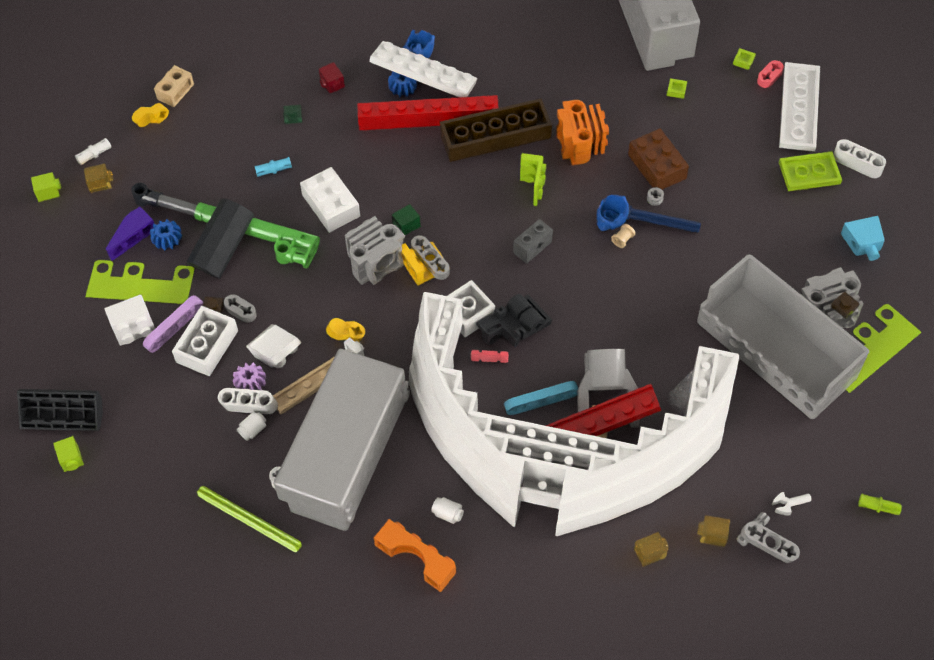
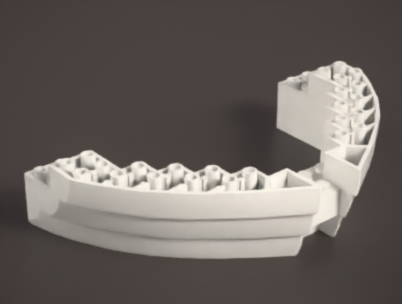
[409,292,739,536]

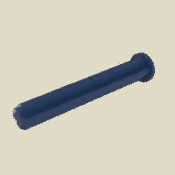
[627,206,701,232]

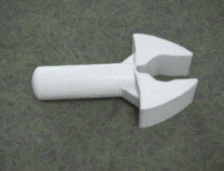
[772,492,811,515]

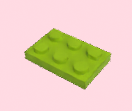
[779,151,842,191]

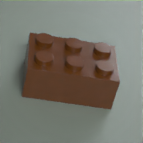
[628,128,689,190]

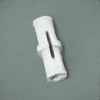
[75,138,112,165]

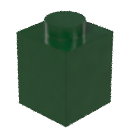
[391,204,421,235]

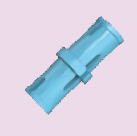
[254,157,292,177]

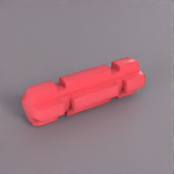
[471,350,509,363]

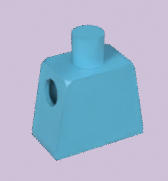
[841,216,884,261]

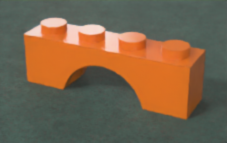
[374,519,456,592]

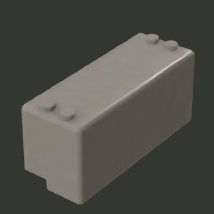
[619,0,700,71]
[697,255,869,419]
[274,349,410,531]

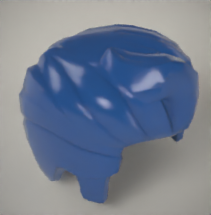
[402,30,435,58]
[596,195,629,231]

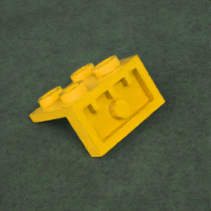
[401,242,450,286]

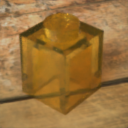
[84,164,113,193]
[697,515,730,547]
[634,532,669,567]

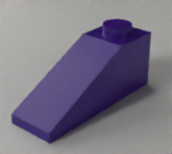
[106,207,154,261]

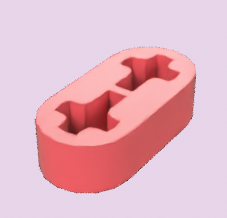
[757,60,784,88]

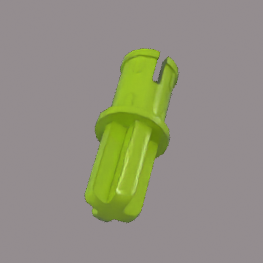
[858,494,902,515]

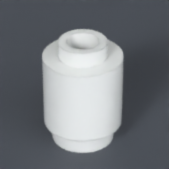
[237,412,267,441]
[432,497,464,524]

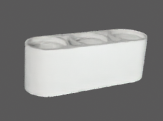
[833,139,886,178]
[218,388,278,414]

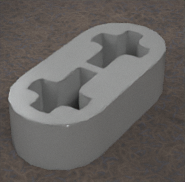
[224,295,257,323]

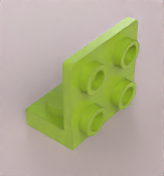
[520,153,546,206]

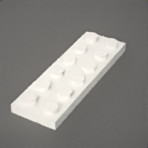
[369,41,477,97]
[779,62,820,152]

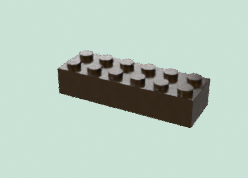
[440,98,552,162]

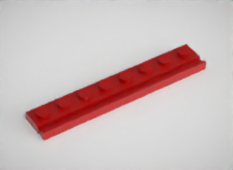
[546,384,662,436]

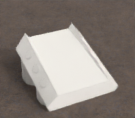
[246,324,301,368]

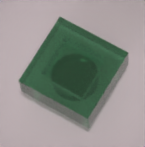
[284,105,302,124]

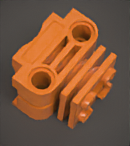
[556,100,609,165]

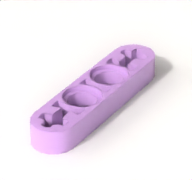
[143,295,203,353]

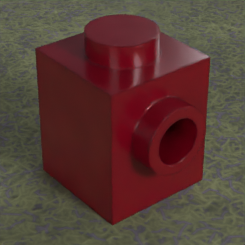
[319,62,345,93]

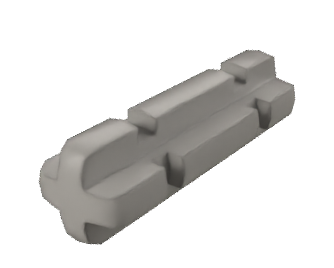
[737,512,770,546]

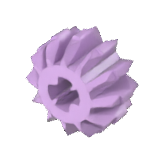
[233,362,266,390]

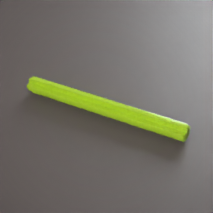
[197,486,302,552]

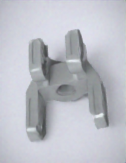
[577,349,640,428]

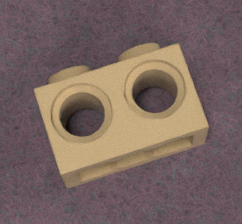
[154,65,194,107]

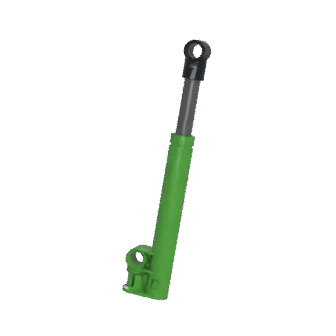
[131,183,320,268]

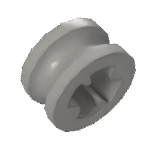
[647,187,664,206]

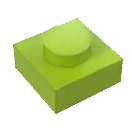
[733,48,756,70]
[667,78,687,99]

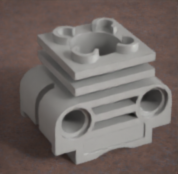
[345,216,405,285]
[801,267,864,328]

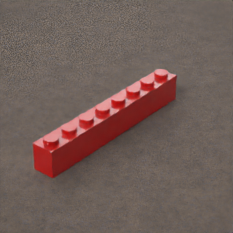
[357,95,499,130]

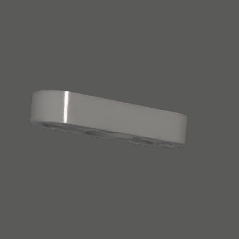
[411,236,450,280]
[741,521,800,563]

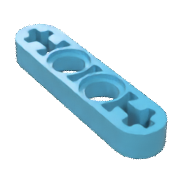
[504,381,578,415]

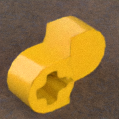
[132,103,169,127]
[326,318,365,342]

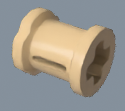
[611,224,635,248]

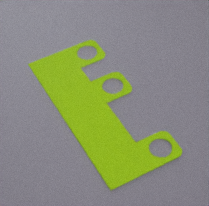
[85,260,194,304]
[846,304,921,393]

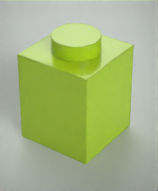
[31,172,61,202]
[53,436,84,472]

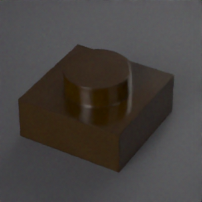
[830,292,860,319]
[203,297,224,314]

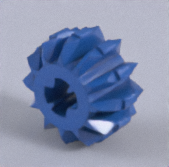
[388,72,417,97]
[150,219,182,250]

